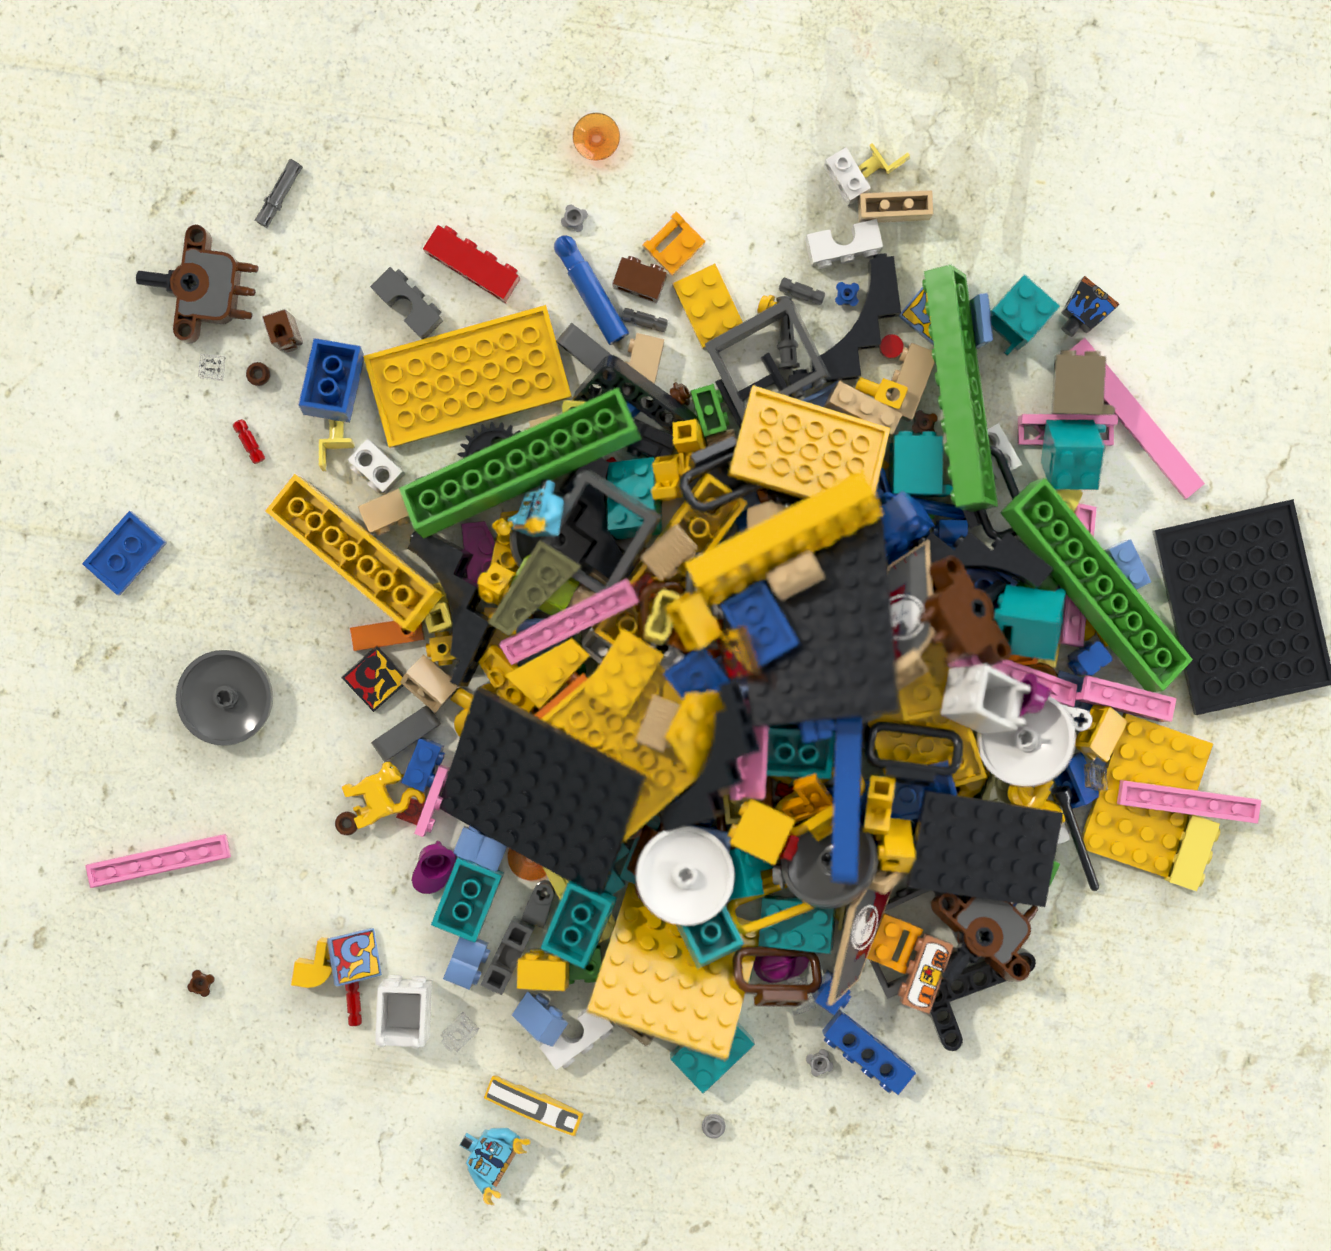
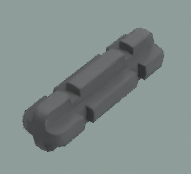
[779,278,825,305]
[622,308,668,332]

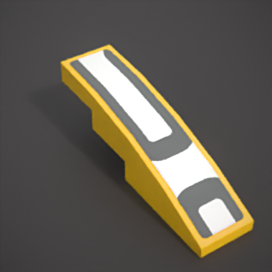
[484,1075,584,1136]

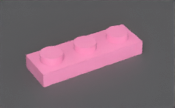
[414,765,450,837]

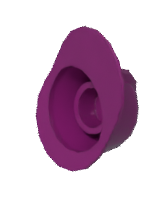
[1019,673,1051,718]
[411,841,457,894]
[753,956,809,983]

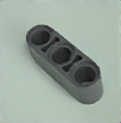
[556,323,615,372]
[371,706,441,762]

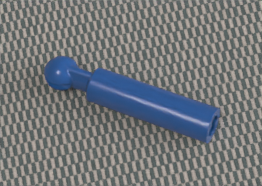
[554,235,629,345]

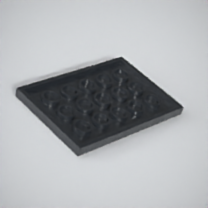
[906,790,1063,907]

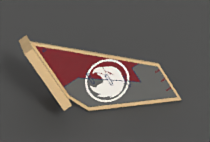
[888,539,935,691]
[827,860,908,1005]

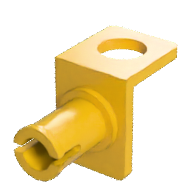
[855,377,908,410]

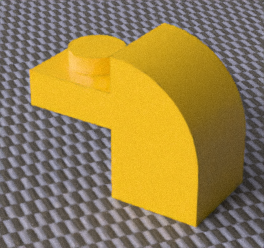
[673,419,706,476]
[651,454,683,501]
[864,776,895,835]
[291,937,332,988]

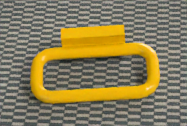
[775,766,866,842]
[726,869,815,934]

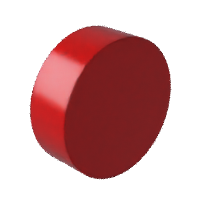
[879,334,904,359]

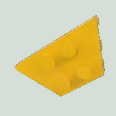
[664,691,726,778]

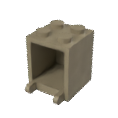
[1051,350,1115,415]

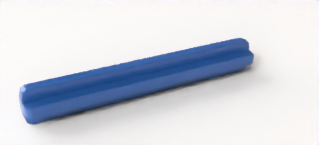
[881,493,965,519]

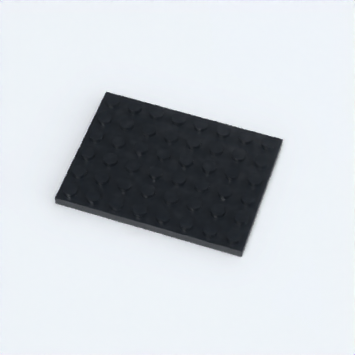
[1152,499,1331,715]
[746,518,900,728]
[440,687,648,895]

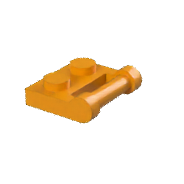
[642,212,705,276]
[867,913,924,974]

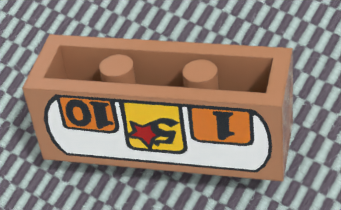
[898,933,954,1014]

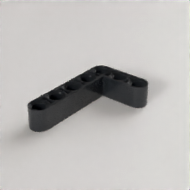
[570,355,698,434]
[929,948,1036,1051]

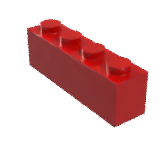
[423,225,520,303]

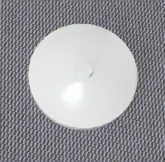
[977,696,1076,787]
[636,826,734,925]

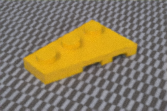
[505,639,590,708]
[898,658,944,721]

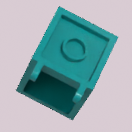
[990,274,1060,356]
[1041,420,1106,490]
[888,431,953,497]
[994,585,1066,661]

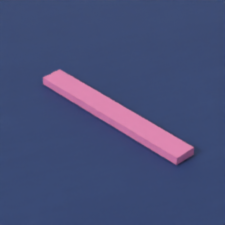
[1070,338,1205,499]

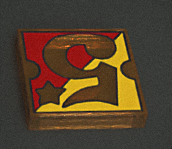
[715,625,761,680]

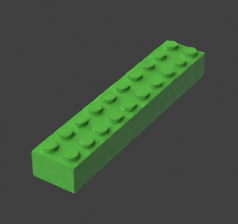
[922,264,998,512]
[399,388,641,539]
[1000,478,1193,692]

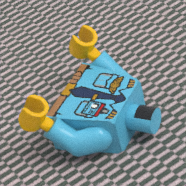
[492,480,564,537]
[459,1128,530,1205]

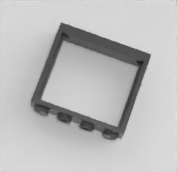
[705,298,831,420]
[539,470,663,593]
[869,887,959,999]

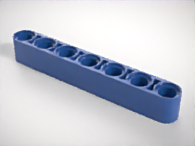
[832,717,862,884]

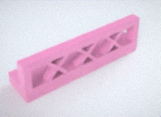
[1018,414,1118,446]
[1075,676,1177,722]
[730,699,769,800]

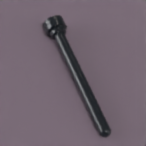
[1051,785,1099,891]

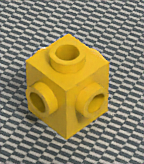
[477,562,515,606]
[426,631,457,666]

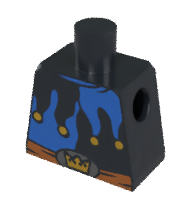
[1061,276,1120,337]

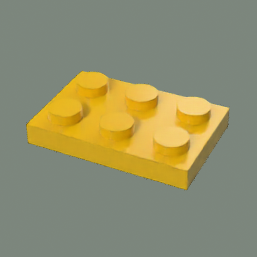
[672,264,743,349]
[584,629,664,717]

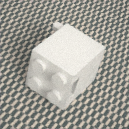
[941,664,1031,733]
[375,975,432,1049]

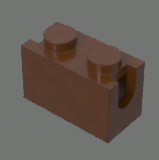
[612,256,667,303]
[262,309,303,353]

